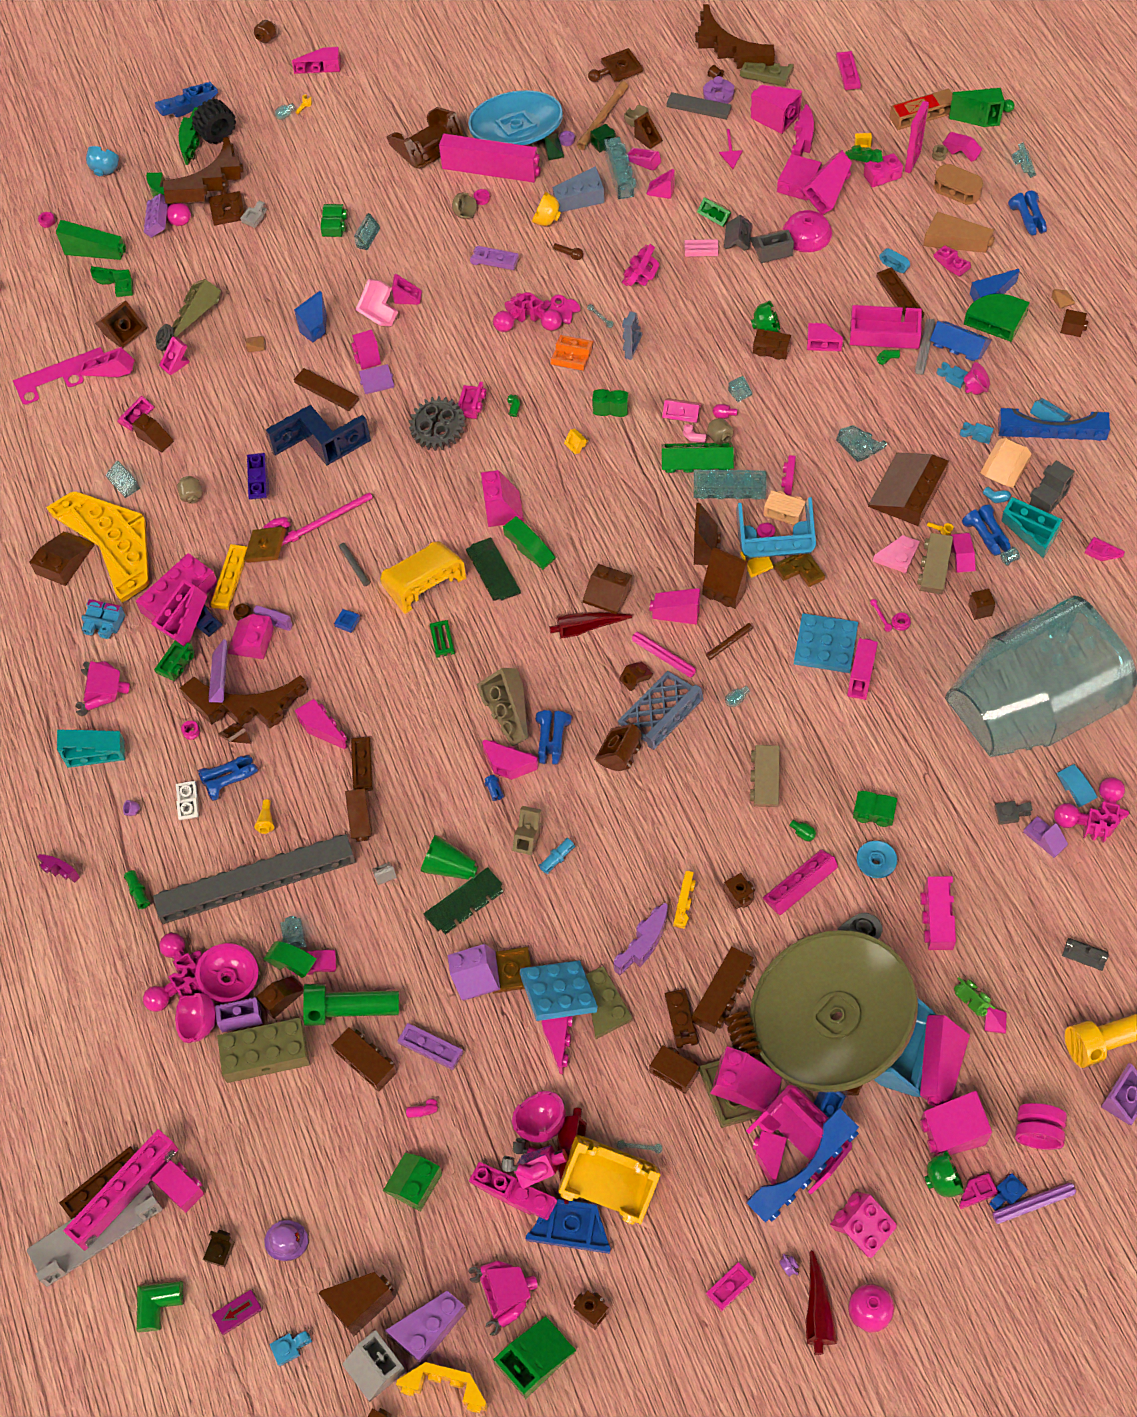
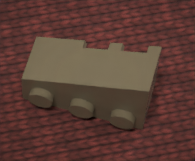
[917,533,953,595]
[750,745,780,807]

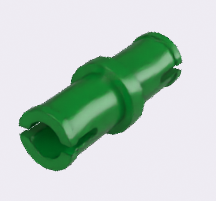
[124,870,150,909]

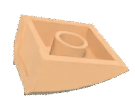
[980,438,1032,488]

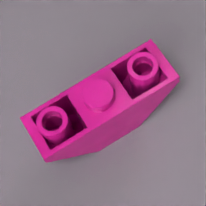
[482,739,538,780]

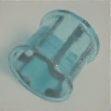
[1000,547,1020,566]

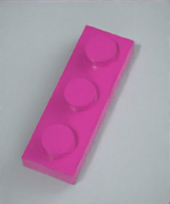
[836,51,861,90]

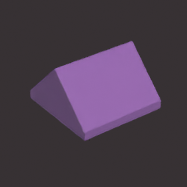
[1101,1063,1137,1125]

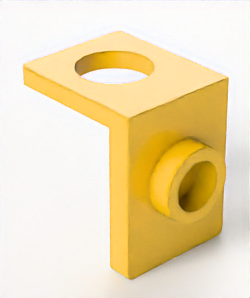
[740,552,774,578]

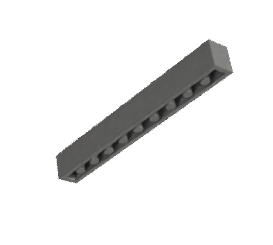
[153,834,356,924]

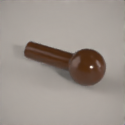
[553,243,584,260]

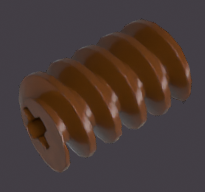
[725,1011,762,1057]

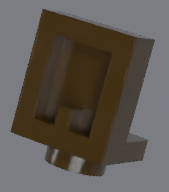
[203,1230,235,1268]

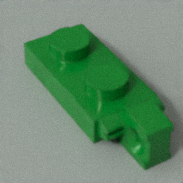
[845,145,883,163]

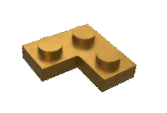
[774,554,825,587]

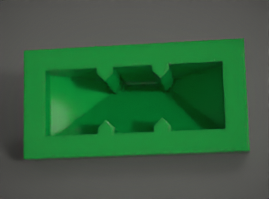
[697,197,731,227]

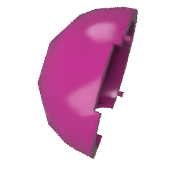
[175,993,216,1043]
[512,1091,566,1143]

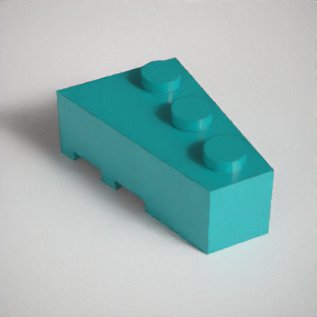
[1002,497,1063,559]
[57,729,125,768]

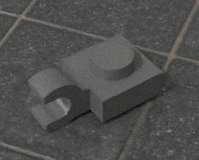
[994,801,1033,825]

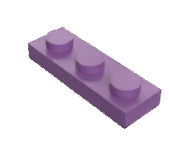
[397,1023,463,1070]

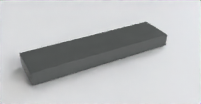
[667,92,731,120]

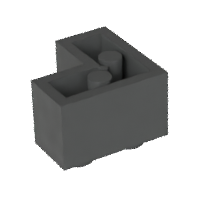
[1029,460,1075,514]

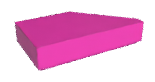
[1085,537,1125,561]
[959,1173,999,1210]

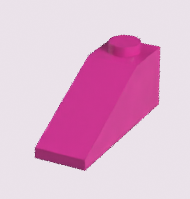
[79,347,134,377]

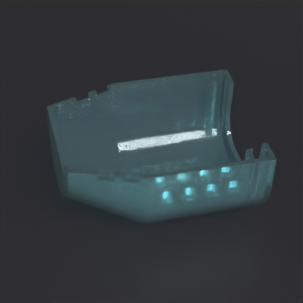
[945,595,1137,757]

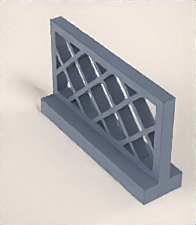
[618,671,703,750]

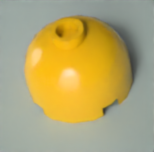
[532,191,561,226]

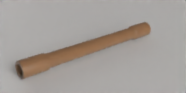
[576,81,628,150]

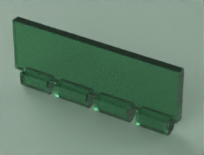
[466,537,521,601]
[423,867,504,935]

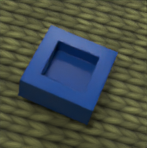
[334,609,360,633]

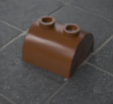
[594,723,642,771]

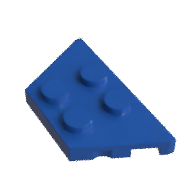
[525,1199,611,1254]

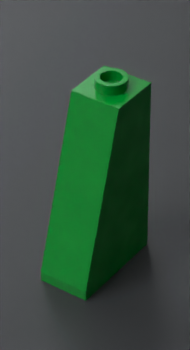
[56,220,126,260]

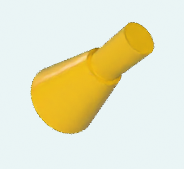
[254,799,274,834]

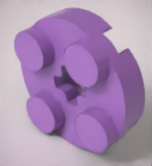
[703,76,735,104]

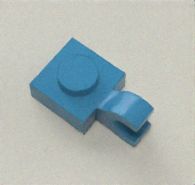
[960,422,994,444]
[269,1331,312,1366]

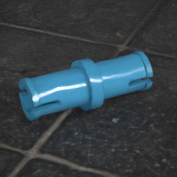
[538,838,575,875]

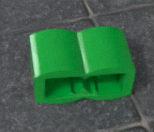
[320,204,348,237]
[592,389,629,417]
[853,791,897,827]

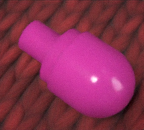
[713,404,737,419]

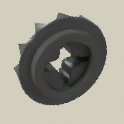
[155,324,174,351]

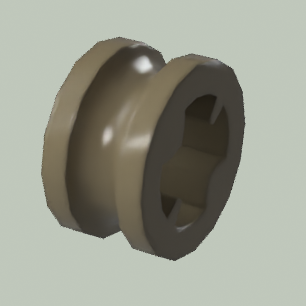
[932,145,947,161]

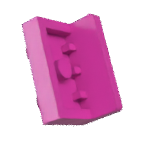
[458,381,486,419]

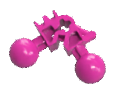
[493,292,562,332]
[1054,777,1129,843]
[143,932,202,1012]

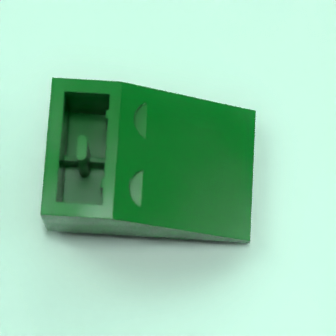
[493,1316,576,1400]

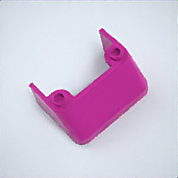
[746,1085,852,1195]

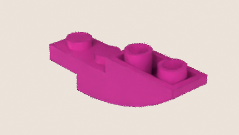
[791,104,814,157]
[469,1162,557,1220]

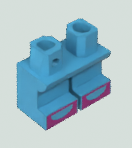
[81,599,126,639]

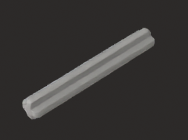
[915,319,935,375]

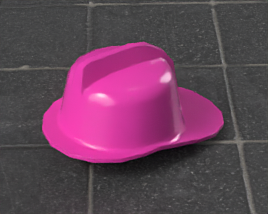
[964,362,990,395]

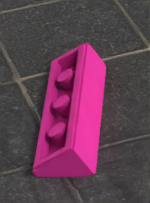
[763,849,838,915]

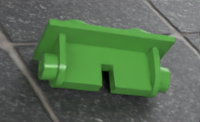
[954,977,996,1017]

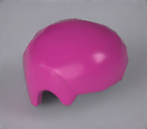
[166,203,191,226]

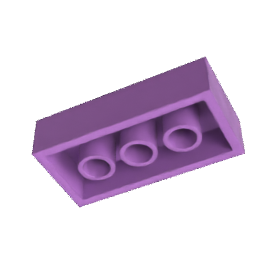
[144,193,168,238]

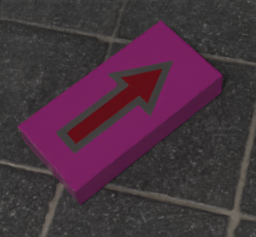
[211,1290,262,1335]

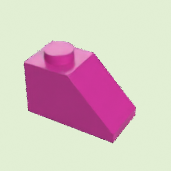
[807,323,843,351]
[753,1131,787,1184]

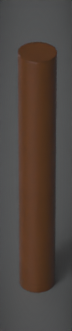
[706,623,753,660]

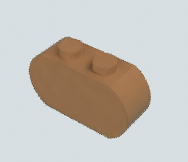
[934,164,983,205]

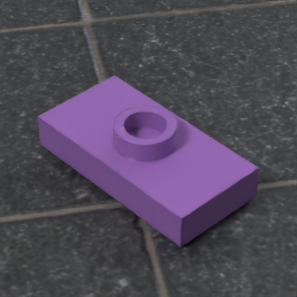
[253,605,293,631]

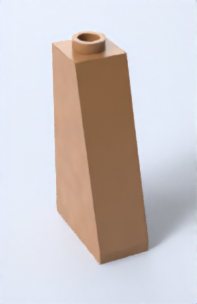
[923,211,995,253]

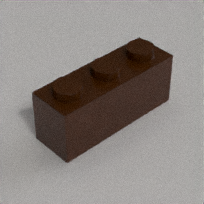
[331,1027,396,1092]

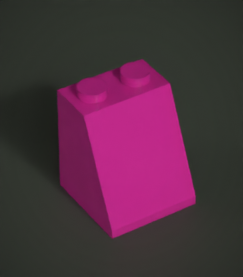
[750,85,802,134]
[481,470,524,527]
[920,1091,992,1155]

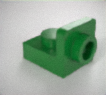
[113,269,133,297]

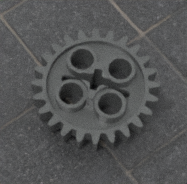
[409,396,466,451]

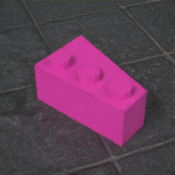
[151,579,207,647]
[920,876,956,950]

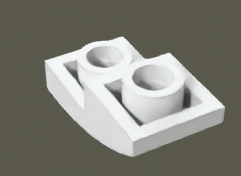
[176,781,199,821]

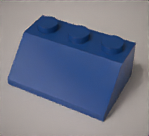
[930,321,992,361]

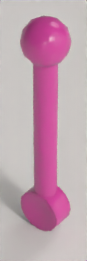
[870,599,892,632]

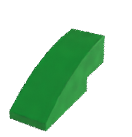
[503,516,556,570]

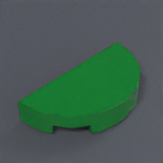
[90,266,117,285]

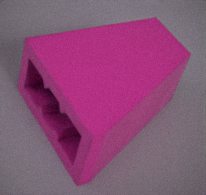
[649,588,700,625]

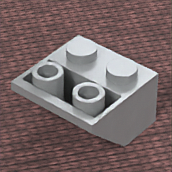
[342,1330,406,1402]

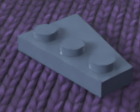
[622,311,643,360]

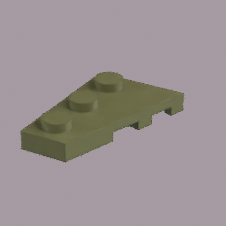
[740,62,794,86]
[586,966,633,1039]
[699,1061,761,1128]

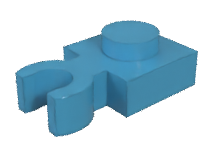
[936,362,968,389]

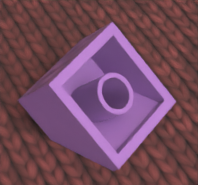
[448,944,500,1001]

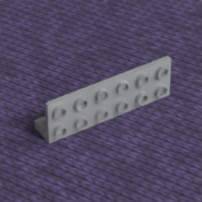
[27,1184,163,1287]

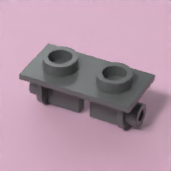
[1062,938,1109,971]

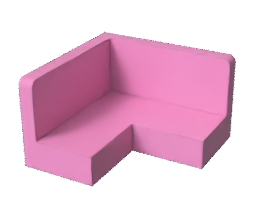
[356,279,398,326]

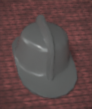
[838,913,883,939]

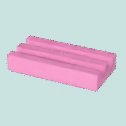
[685,239,718,257]

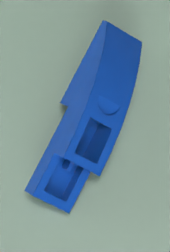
[155,82,218,117]

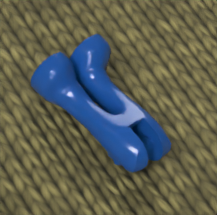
[1008,190,1047,235]
[962,505,1011,556]
[535,710,572,765]
[198,755,258,801]

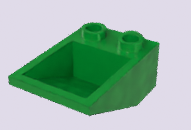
[949,88,1015,127]

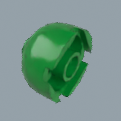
[751,300,781,333]
[924,1151,965,1198]

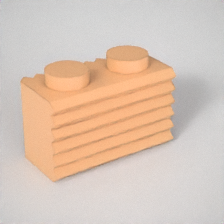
[764,490,806,525]

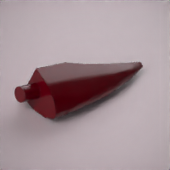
[549,612,632,639]
[558,1108,587,1205]
[805,1250,837,1355]

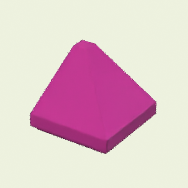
[984,1007,1007,1034]

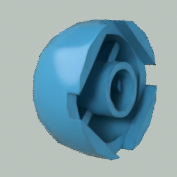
[86,146,119,176]

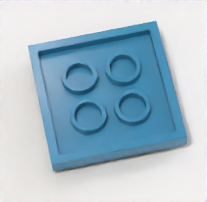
[793,613,858,673]
[520,960,598,1021]

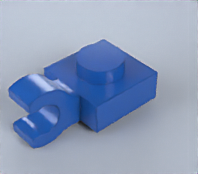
[989,1173,1028,1211]

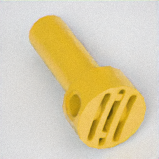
[1064,1013,1137,1068]

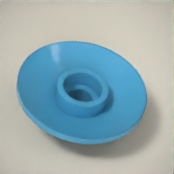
[856,841,897,878]

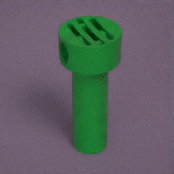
[303,984,399,1026]

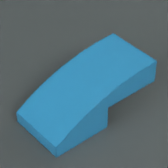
[1056,764,1098,807]

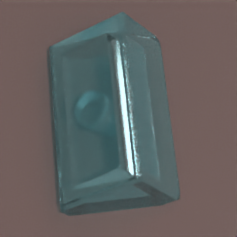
[354,213,380,250]
[105,461,140,498]

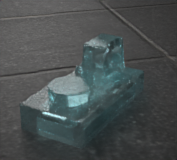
[1012,142,1036,178]

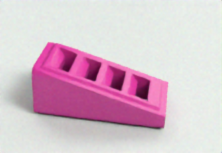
[624,147,661,170]

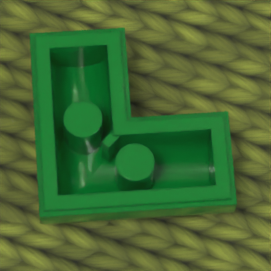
[136,1281,183,1333]

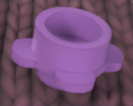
[779,1254,799,1277]

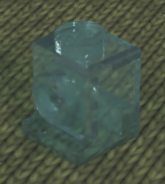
[280,916,306,948]

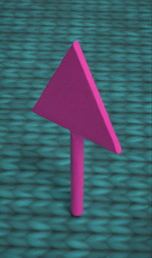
[719,129,743,169]

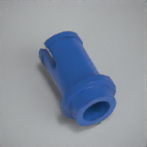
[484,775,504,801]

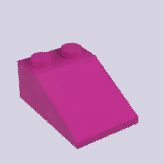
[710,1046,782,1112]

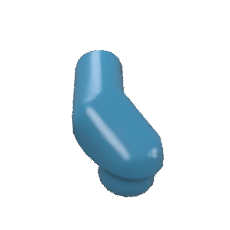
[983,487,1011,503]

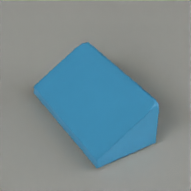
[1030,398,1072,421]

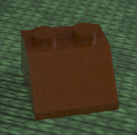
[95,301,147,348]
[582,564,632,614]

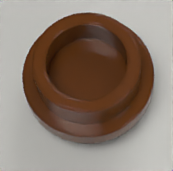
[233,603,252,621]

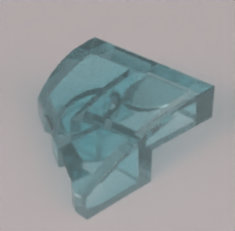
[836,425,887,462]

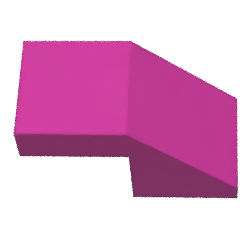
[943,132,982,162]
[950,533,976,573]

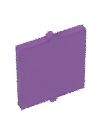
[359,364,394,394]

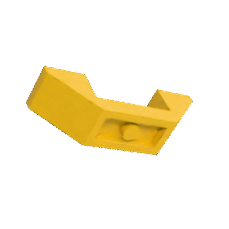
[396,1362,488,1413]

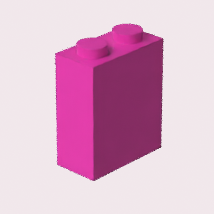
[777,154,822,201]
[847,638,878,700]

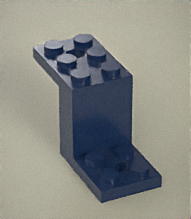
[265,404,371,466]

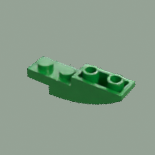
[178,107,200,165]

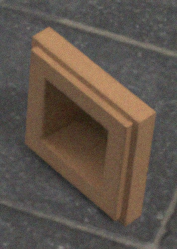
[1051,289,1075,309]
[246,336,265,352]

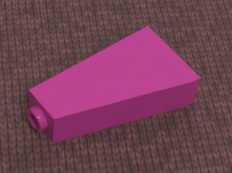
[802,150,852,215]
[920,1015,970,1107]

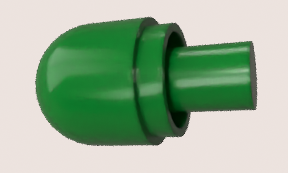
[789,819,816,842]

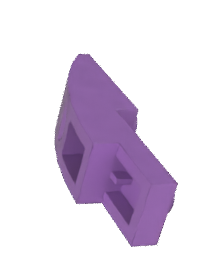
[614,903,668,976]

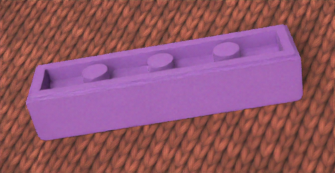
[209,639,227,703]

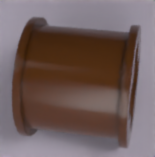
[708,65,724,78]

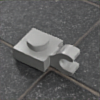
[240,201,267,228]

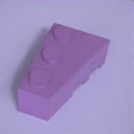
[385,1291,466,1365]

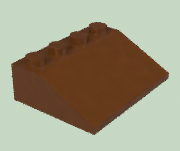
[868,453,949,526]

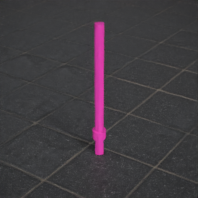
[282,492,373,546]

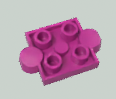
[622,244,659,286]

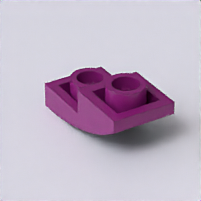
[37,854,80,883]

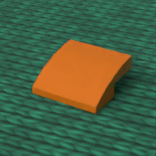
[551,335,593,371]

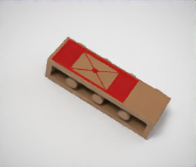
[889,88,953,130]

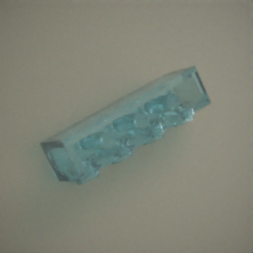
[604,137,636,200]
[693,470,766,500]

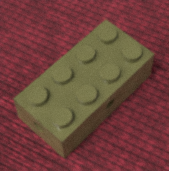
[217,1018,310,1083]

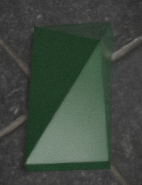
[542,133,564,160]

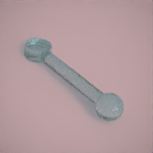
[587,304,613,328]
[617,1140,662,1154]

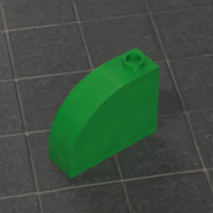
[963,294,1030,342]

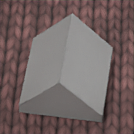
[372,862,397,885]

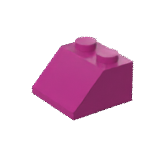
[228,614,274,660]

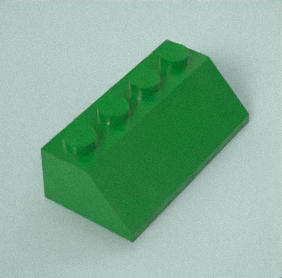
[661,442,734,473]

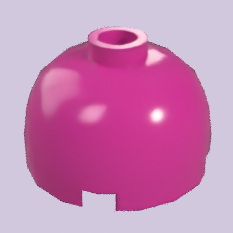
[848,1284,894,1333]

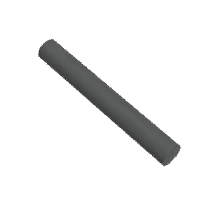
[339,543,370,586]

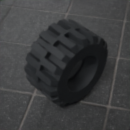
[192,99,236,144]

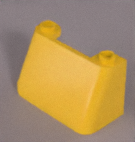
[380,541,466,614]
[558,1135,661,1225]

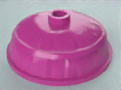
[783,210,832,252]
[195,943,258,1003]

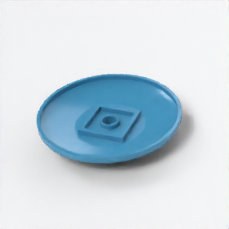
[468,90,563,145]

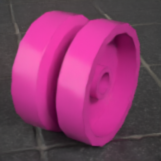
[1015,1103,1067,1150]

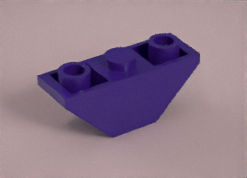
[247,453,269,500]

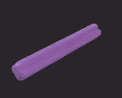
[992,1182,1076,1224]

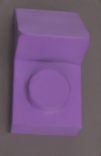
[1023,816,1068,858]

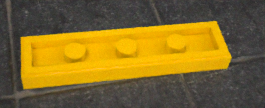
[210,544,247,610]

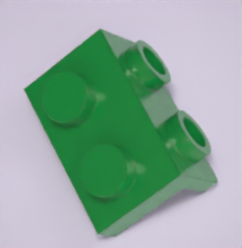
[154,641,195,682]

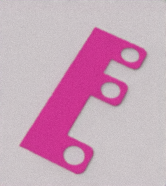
[13,347,103,404]

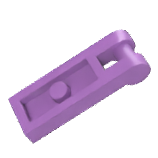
[470,246,519,270]

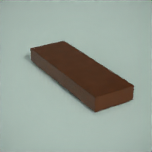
[351,737,373,791]

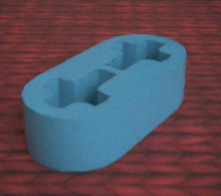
[879,248,910,273]

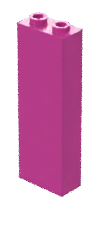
[439,134,541,183]

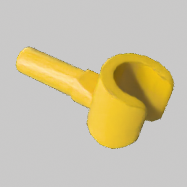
[295,94,312,115]
[927,522,954,536]

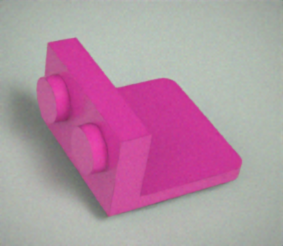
[830,1192,896,1258]

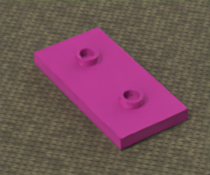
[905,101,929,173]

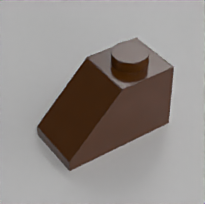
[132,413,174,453]
[256,977,304,1019]

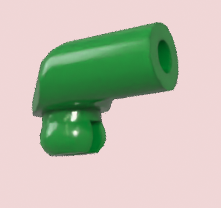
[877,350,900,365]
[507,394,520,417]

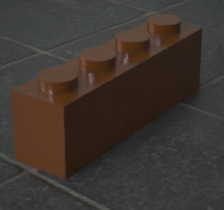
[692,946,755,1034]

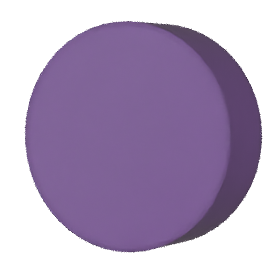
[559,131,575,146]

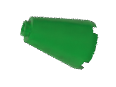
[421,835,478,880]

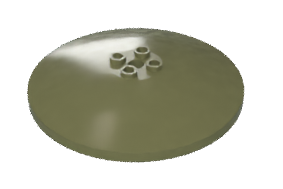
[750,930,918,1092]

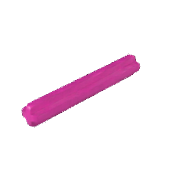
[632,632,696,677]

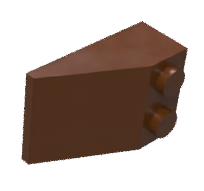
[694,503,721,565]
[29,531,94,586]
[702,547,748,609]

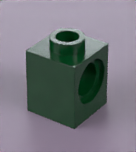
[590,124,616,153]

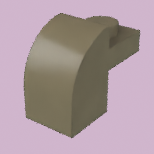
[512,806,541,855]

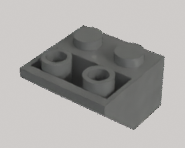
[750,230,794,263]

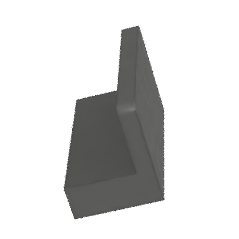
[724,214,752,251]

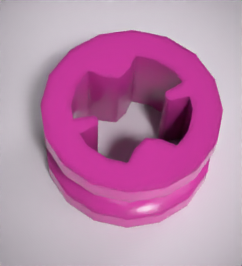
[181,720,200,740]

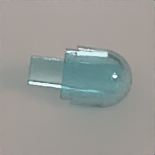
[274,103,295,120]
[725,686,750,707]

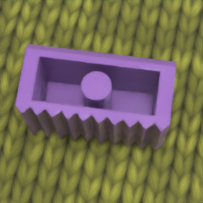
[215,997,263,1033]

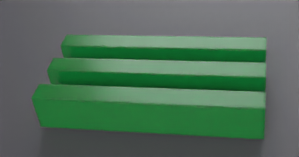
[429,620,455,658]

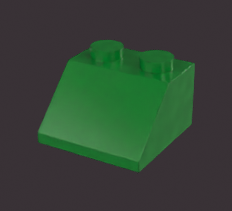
[383,1153,442,1212]

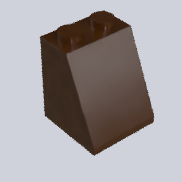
[318,1272,395,1337]

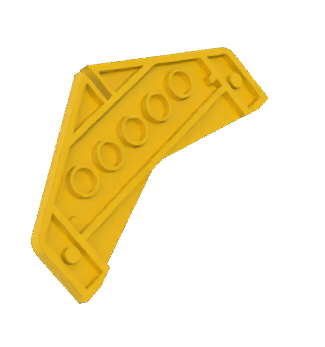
[46,492,149,603]

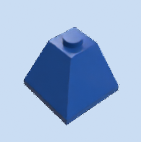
[294,291,327,343]

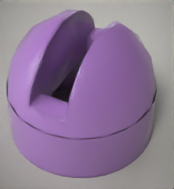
[123,800,140,816]

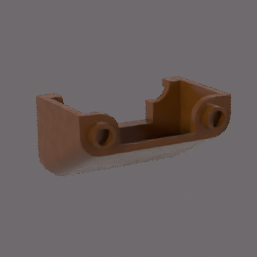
[387,107,464,169]

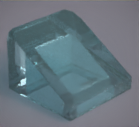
[728,376,752,402]

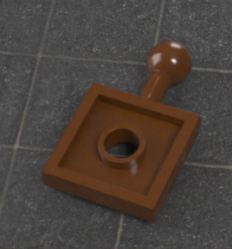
[588,48,643,82]
[208,178,245,226]

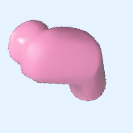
[683,424,706,443]

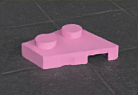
[873,535,920,573]

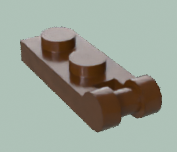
[664,989,698,1049]

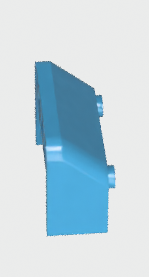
[736,497,816,558]
[873,997,937,1097]

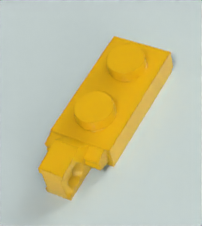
[673,871,696,929]

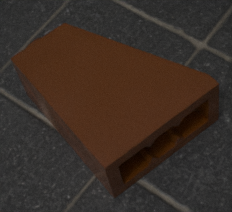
[345,788,372,842]

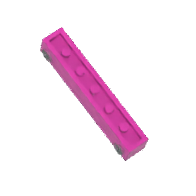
[63,1129,179,1251]

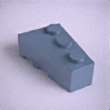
[552,166,604,212]

